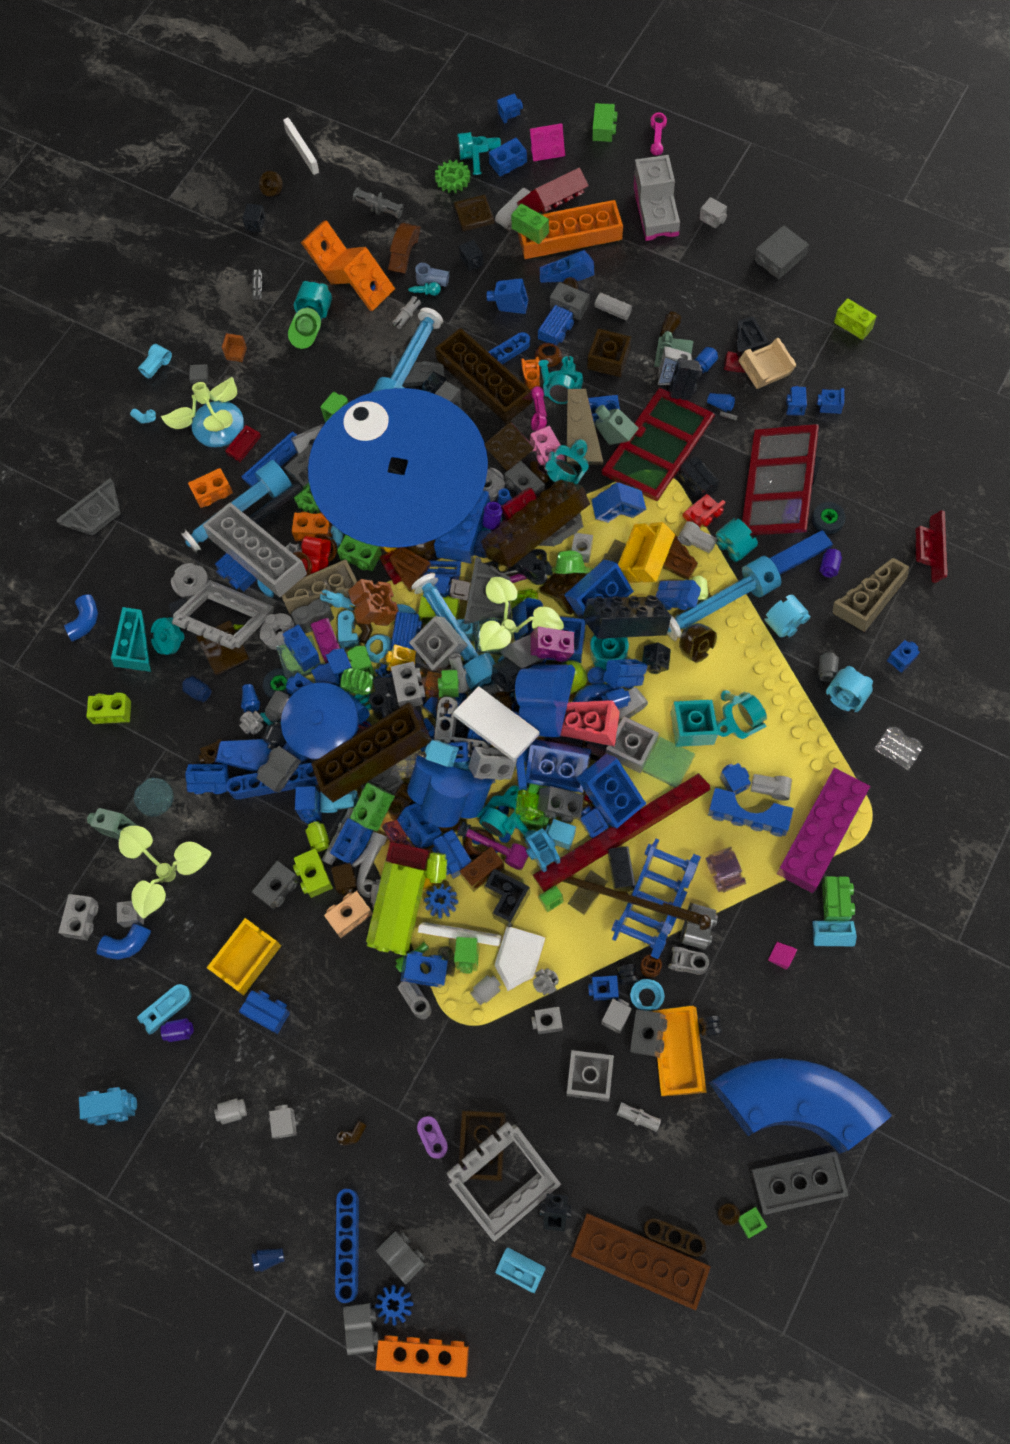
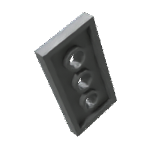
[751,1152,849,1215]

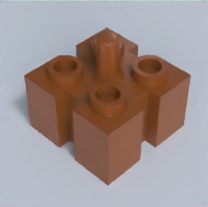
[348,579,399,626]

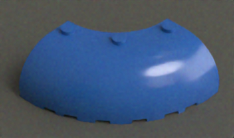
[709,1059,892,1154]

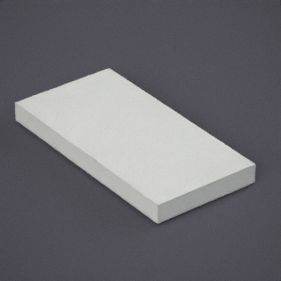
[453,686,540,761]

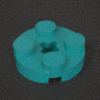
[151,617,184,655]

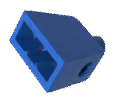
[487,279,529,314]

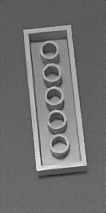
[203,503,307,597]

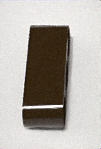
[643,1218,706,1257]

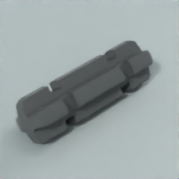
[252,269,262,300]

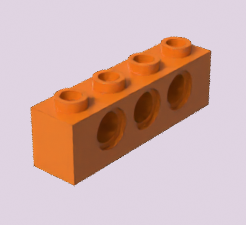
[376,1335,469,1378]

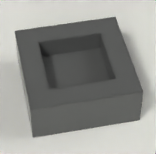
[189,364,209,384]

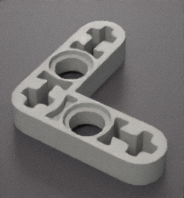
[434,697,491,757]

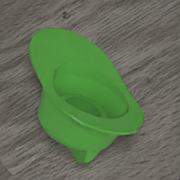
[288,308,321,349]
[551,550,593,574]

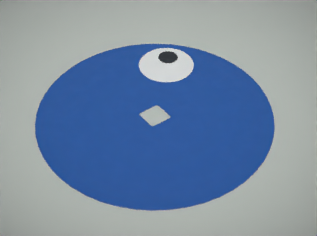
[308,388,488,548]

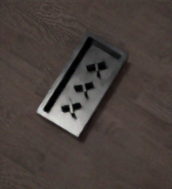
[583,595,671,639]

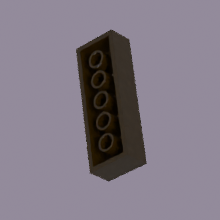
[435,328,532,424]
[480,479,590,568]
[311,702,432,803]

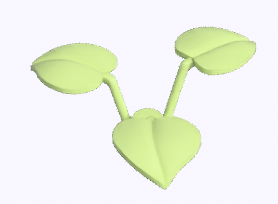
[161,377,237,431]
[479,577,564,651]
[119,826,211,919]

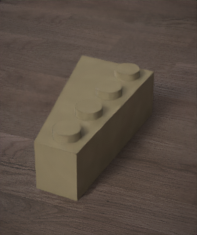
[567,389,603,465]
[833,558,909,632]
[282,559,357,614]

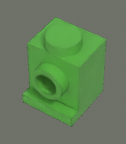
[438,670,459,698]

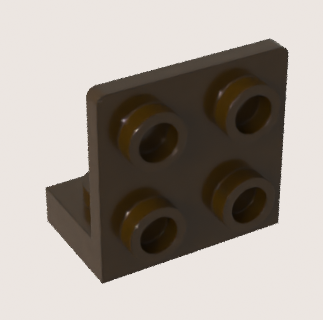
[484,422,535,471]
[539,573,587,615]
[196,620,249,675]

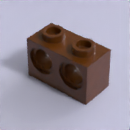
[460,847,505,892]

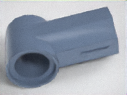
[415,263,449,287]

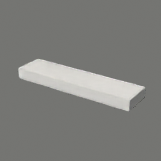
[283,118,319,175]
[418,922,502,946]

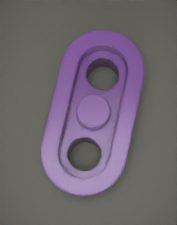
[417,1116,448,1159]

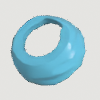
[365,634,392,663]
[630,979,665,1011]

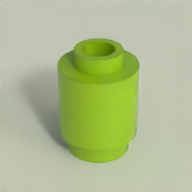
[305,821,330,852]
[426,853,447,883]

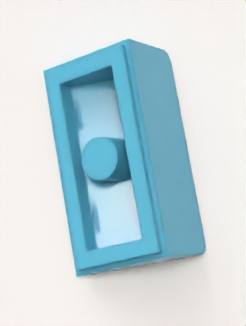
[812,921,857,946]
[495,1248,546,1293]

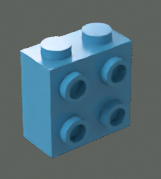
[79,1087,137,1126]

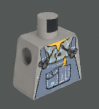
[657,346,692,385]

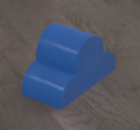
[515,664,575,737]
[407,755,493,827]

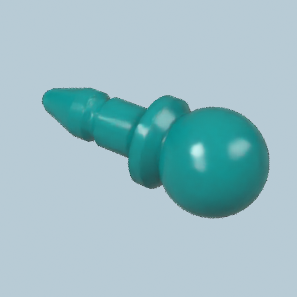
[408,282,441,296]

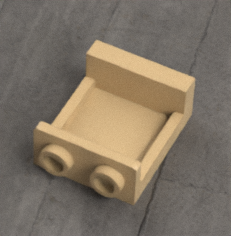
[739,338,796,389]

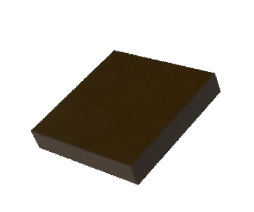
[454,195,494,232]

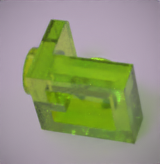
[516,790,543,820]

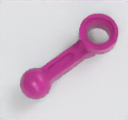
[650,112,667,156]
[531,386,548,431]

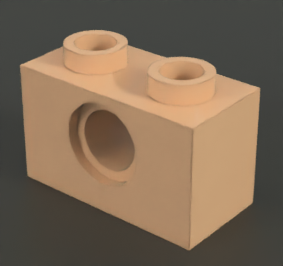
[324,891,373,938]

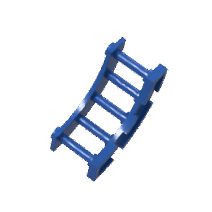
[611,839,701,959]

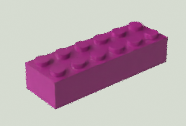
[777,767,870,894]

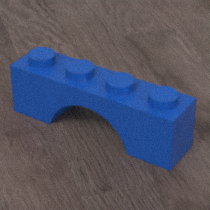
[708,788,794,837]

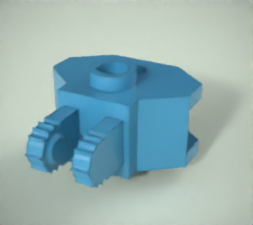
[525,828,561,873]

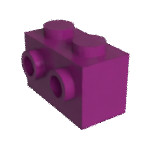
[531,626,574,662]

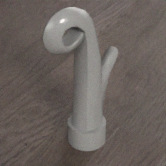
[352,831,387,898]

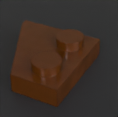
[662,534,698,580]
[389,547,431,592]

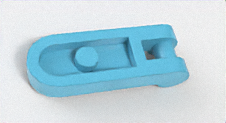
[137,984,191,1034]

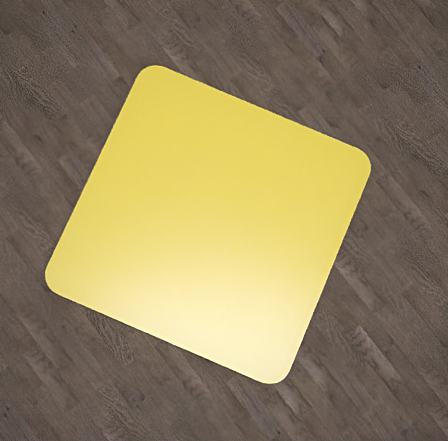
[282,470,873,1026]

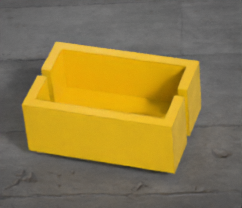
[618,522,675,583]
[207,918,281,995]

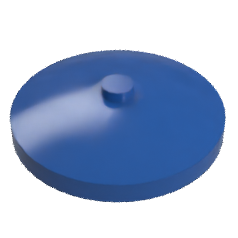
[281,683,359,760]

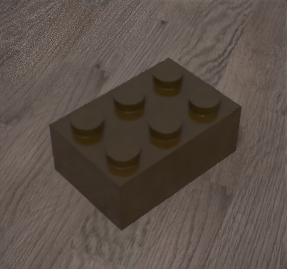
[459,1111,506,1182]

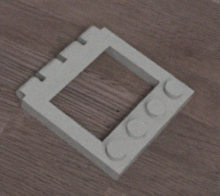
[172,580,274,649]
[446,1121,561,1242]

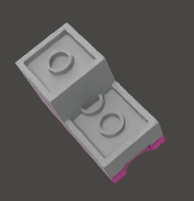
[634,155,680,241]

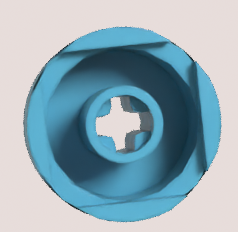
[764,595,811,637]
[826,666,873,712]

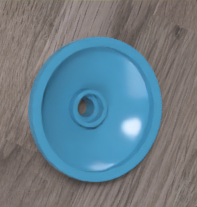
[191,401,244,447]

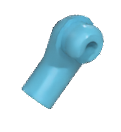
[130,409,156,424]

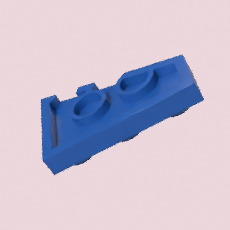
[215,739,272,772]

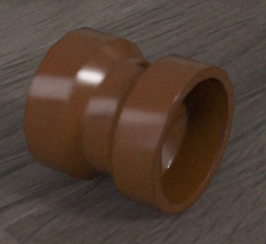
[640,954,662,979]

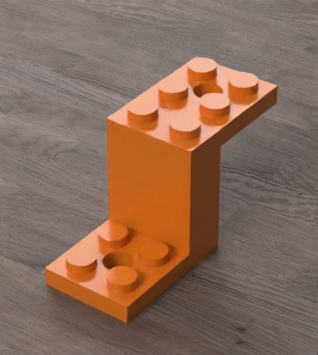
[301,220,395,311]

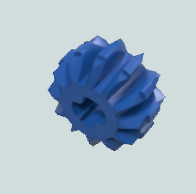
[424,884,459,919]
[375,1285,414,1325]

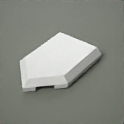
[494,927,545,991]

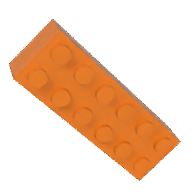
[518,200,623,259]

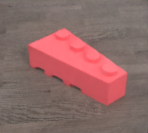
[560,700,620,747]

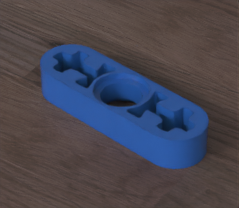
[489,332,530,364]

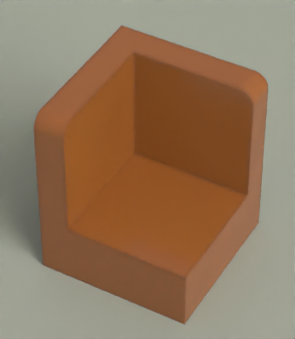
[222,333,247,362]

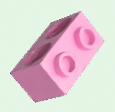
[530,426,565,471]

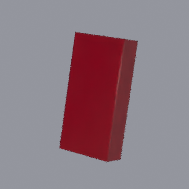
[225,425,261,462]
[386,842,430,870]

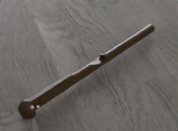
[562,876,711,930]

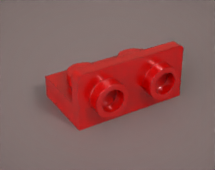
[682,494,726,528]

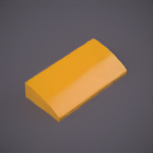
[652,1006,707,1096]

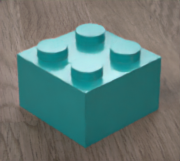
[670,700,718,747]

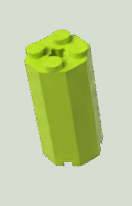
[366,862,427,955]

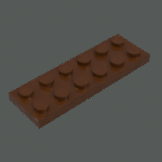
[571,1213,711,1310]

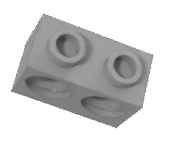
[391,662,426,708]
[468,747,517,780]
[58,894,98,940]

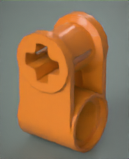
[521,357,540,390]

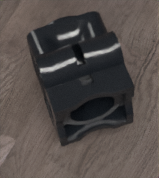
[369,674,427,721]

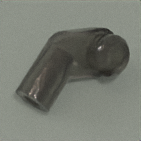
[438,946,456,977]

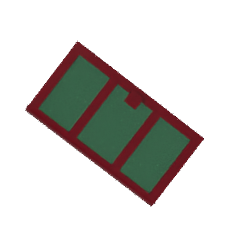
[602,388,715,501]

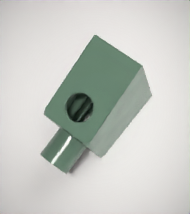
[595,405,638,445]
[87,808,138,840]

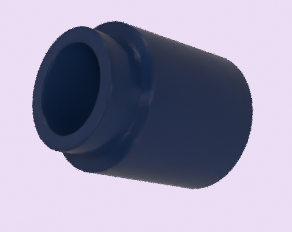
[473,530,492,558]
[182,676,211,702]

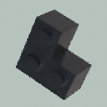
[484,869,530,927]

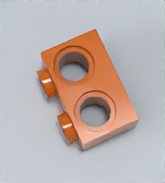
[188,468,233,508]
[292,512,332,541]

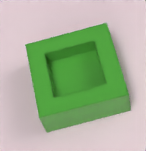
[738,1207,767,1239]

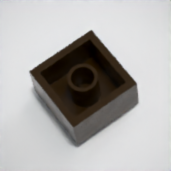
[588,329,631,377]

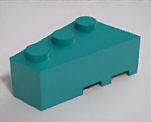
[111,607,151,672]

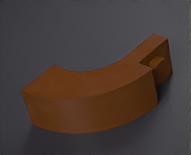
[388,223,421,274]

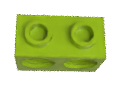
[834,298,877,340]
[87,693,131,724]

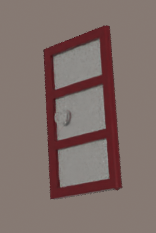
[742,424,819,535]

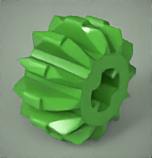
[340,668,373,695]

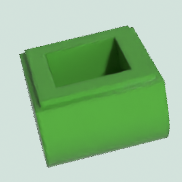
[538,886,564,912]

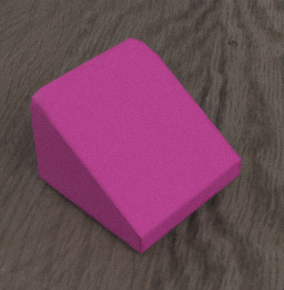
[768,942,797,970]

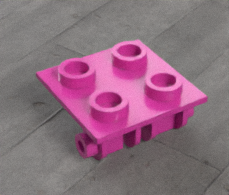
[530,123,565,162]

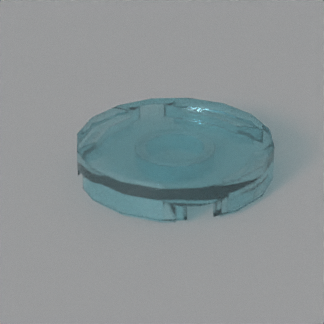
[134,778,174,817]

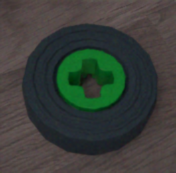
[812,502,846,534]
[263,668,294,699]

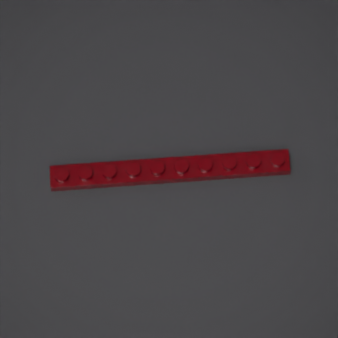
[533,773,711,892]

